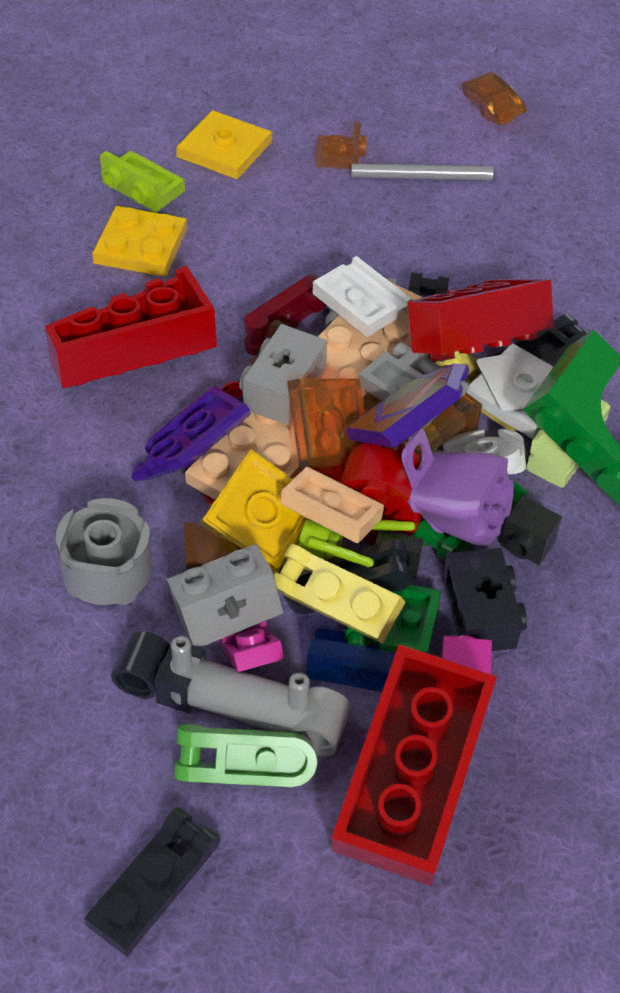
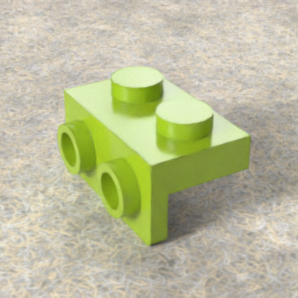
[100,150,185,213]

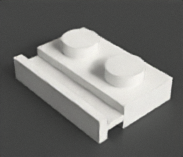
[313,256,412,337]

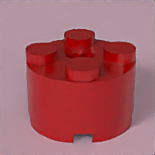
[339,443,422,545]

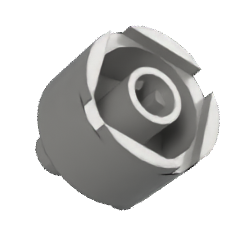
[56,498,153,605]

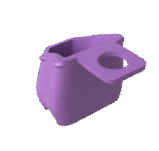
[402,428,514,546]

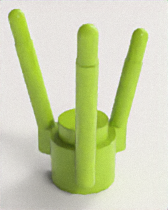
[298,519,416,567]

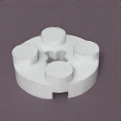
[438,429,526,474]

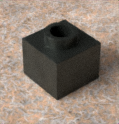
[500,497,562,566]

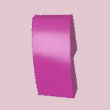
[218,621,284,672]

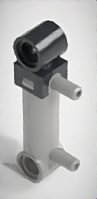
[111,631,352,757]

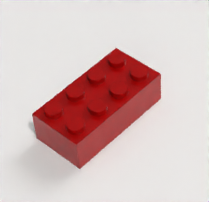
[331,644,497,886]

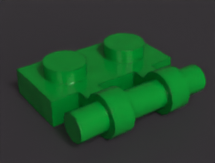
[345,585,441,660]

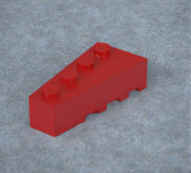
[45,265,217,389]
[408,279,554,361]

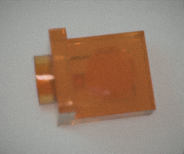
[316,121,367,169]

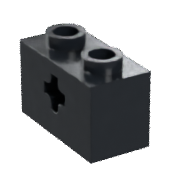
[443,548,527,651]

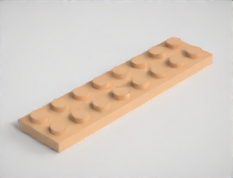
[185,282,423,499]

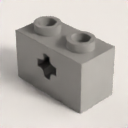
[239,324,327,426]
[167,544,284,648]

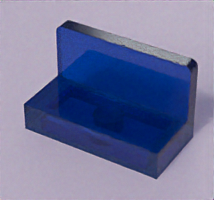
[306,628,396,692]

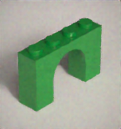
[522,329,620,506]

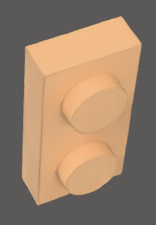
[280,467,384,544]

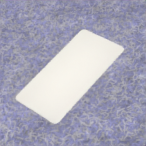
[476,354,533,412]

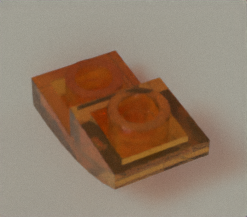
[462,72,527,125]

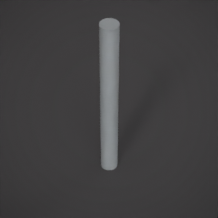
[351,163,493,181]

